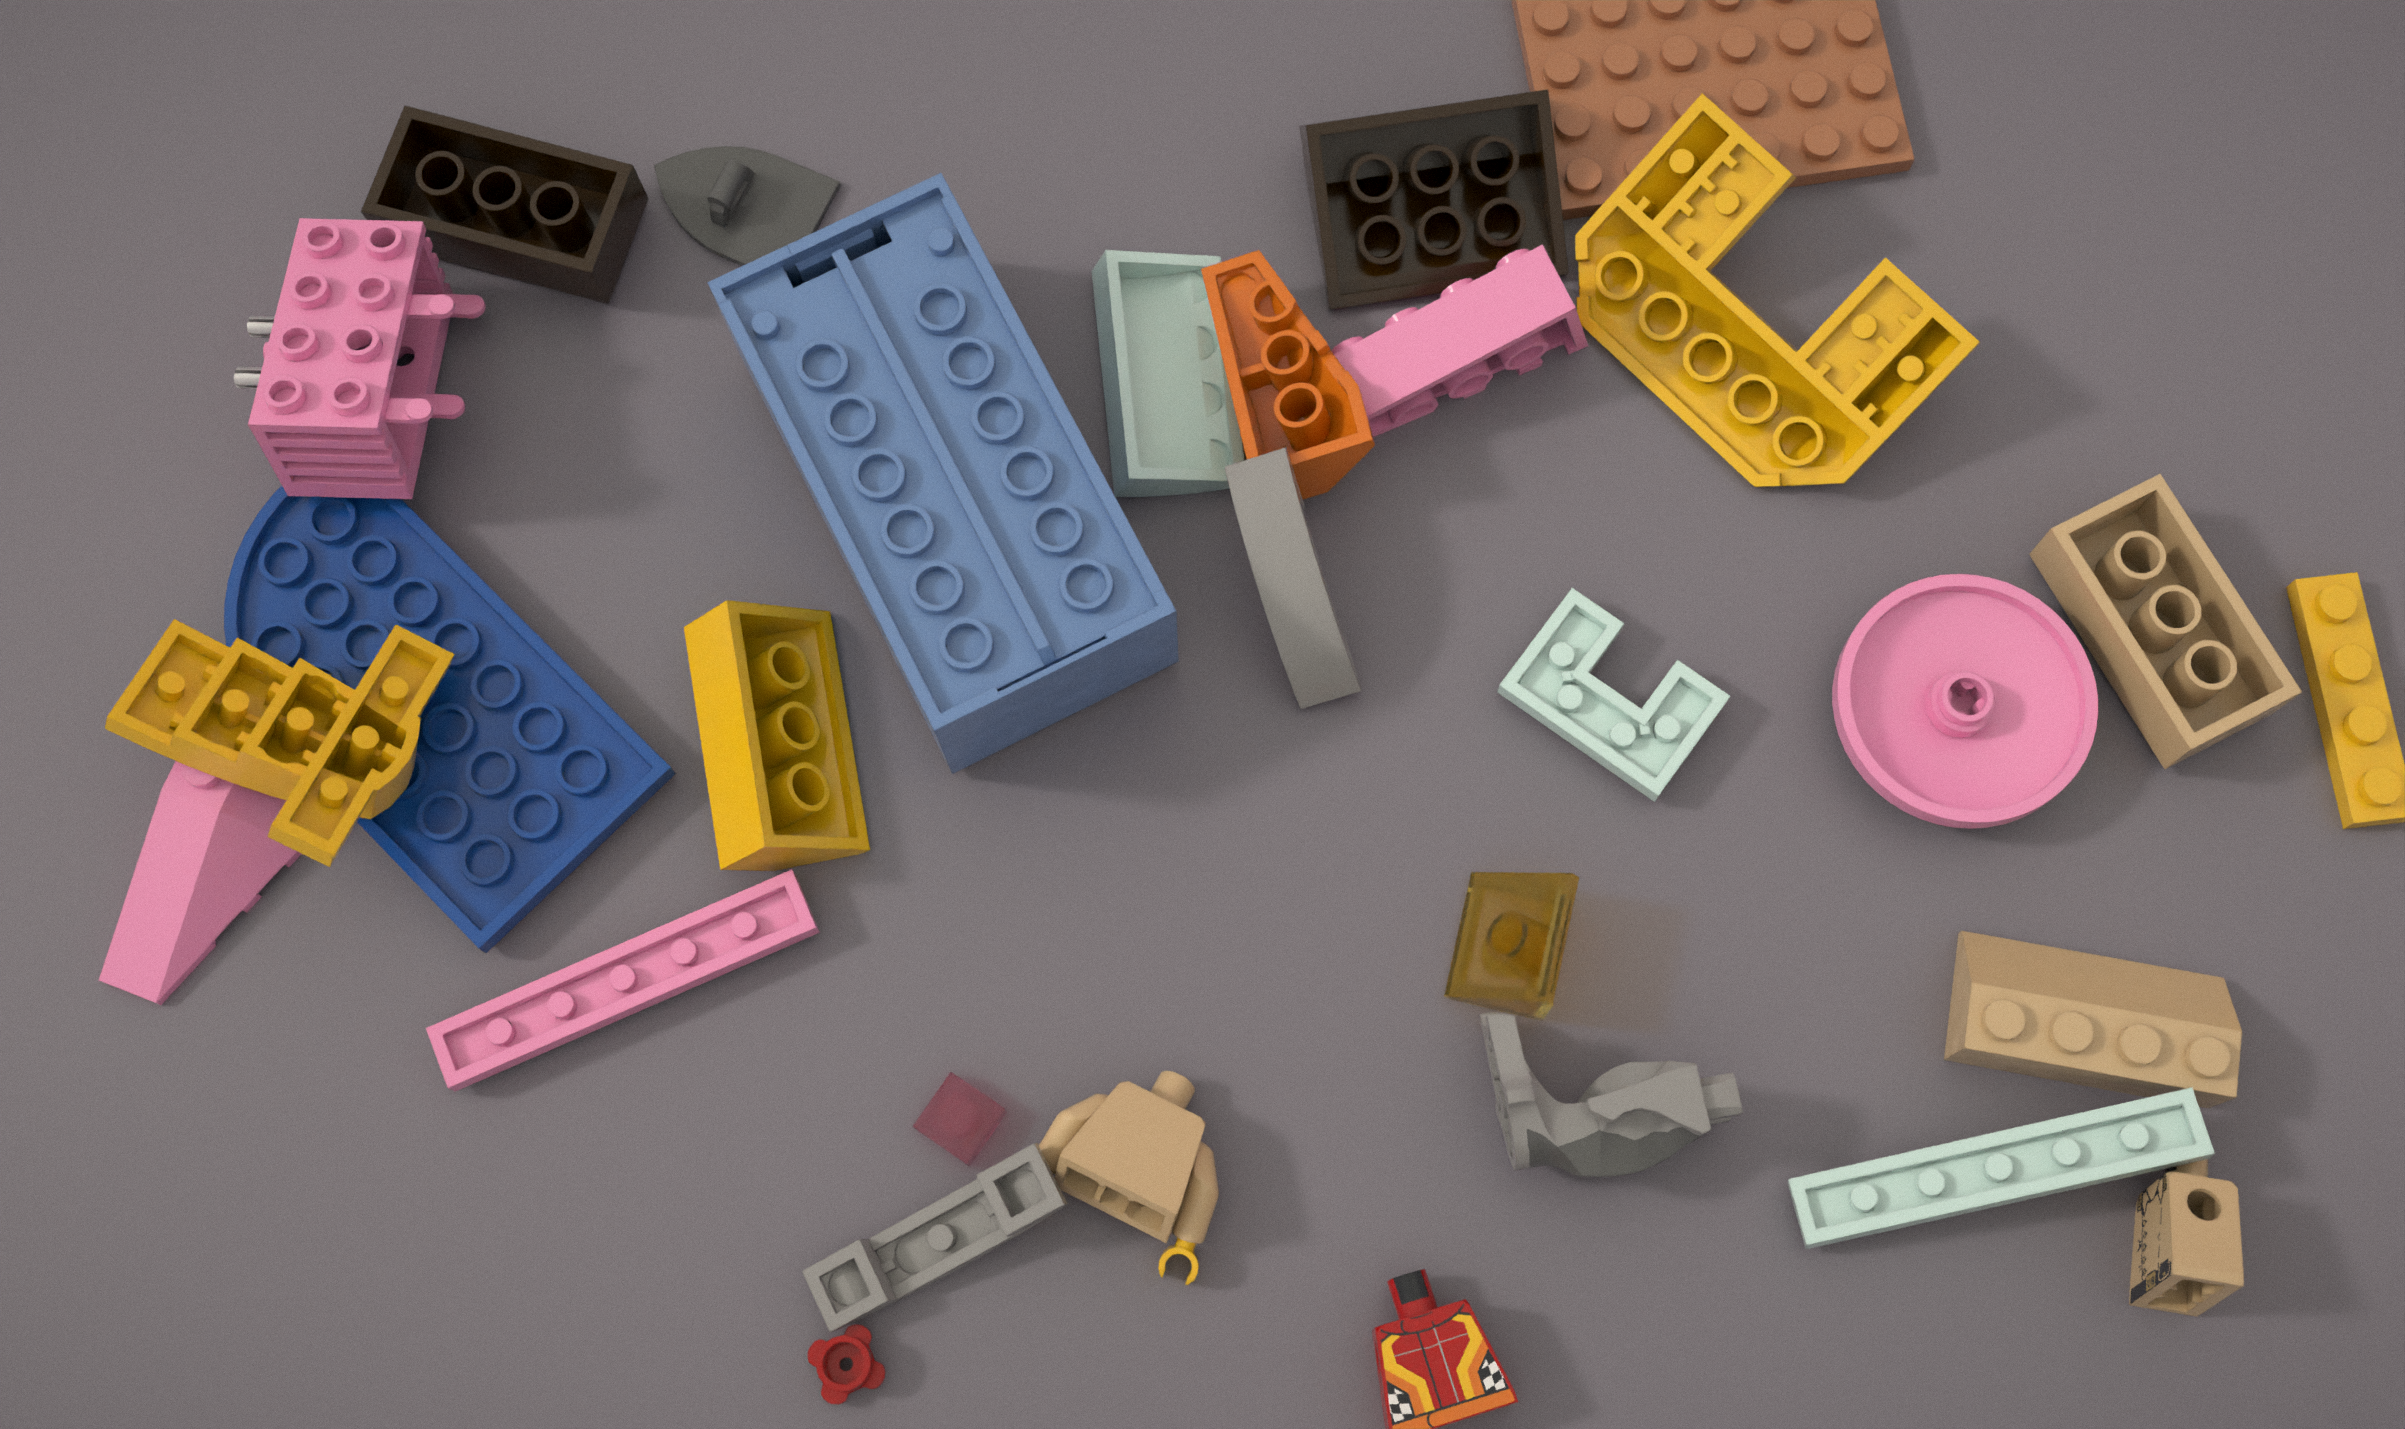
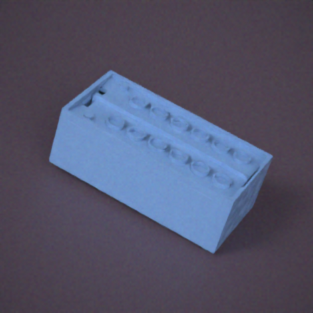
[707,173,1179,774]

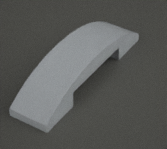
[1225,447,1362,709]
[802,1143,1067,1332]

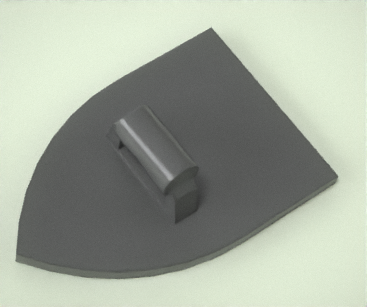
[654,146,841,266]

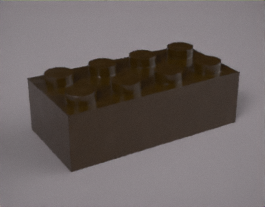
[361,105,649,304]

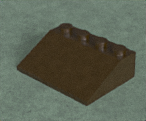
[1299,90,1569,310]

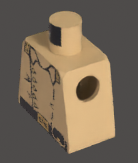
[2129,1159,2244,1317]

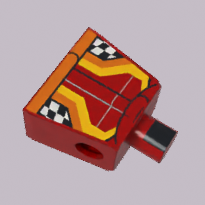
[1372,1269,1518,1429]

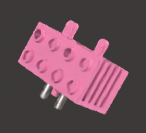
[234,218,486,499]

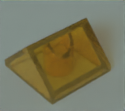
[1444,872,1579,1021]

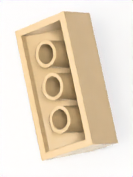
[1944,931,2242,1108]

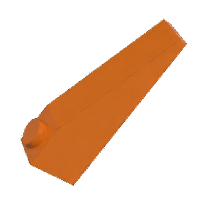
[1201,250,1375,500]

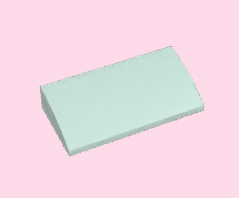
[1092,250,1244,497]

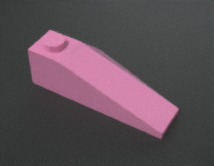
[99,761,301,1005]

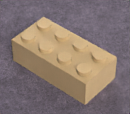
[2029,474,2302,770]

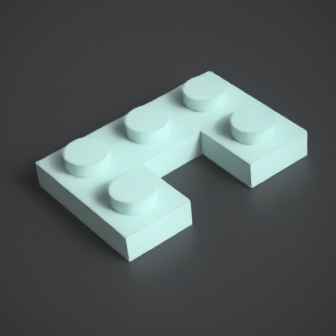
[1497,588,1730,802]

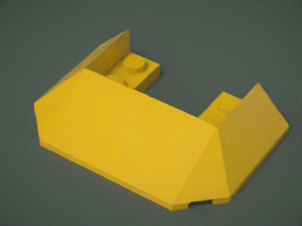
[1575,93,1980,487]

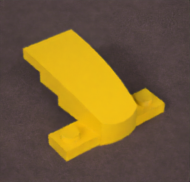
[105,619,455,867]

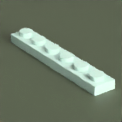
[1788,1088,2215,1249]

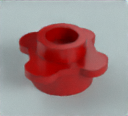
[807,1324,886,1405]

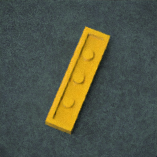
[2286,572,2405,829]

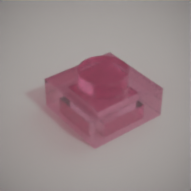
[912,1072,1007,1166]

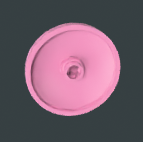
[1832,574,2098,829]

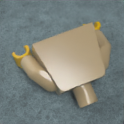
[1039,1071,1219,1285]

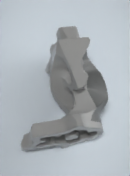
[1479,1012,1743,1178]

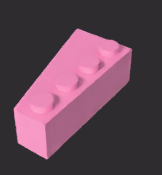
[1331,245,1588,437]

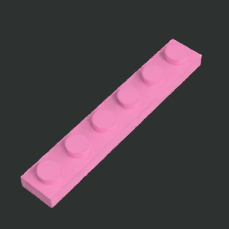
[426,869,820,1092]

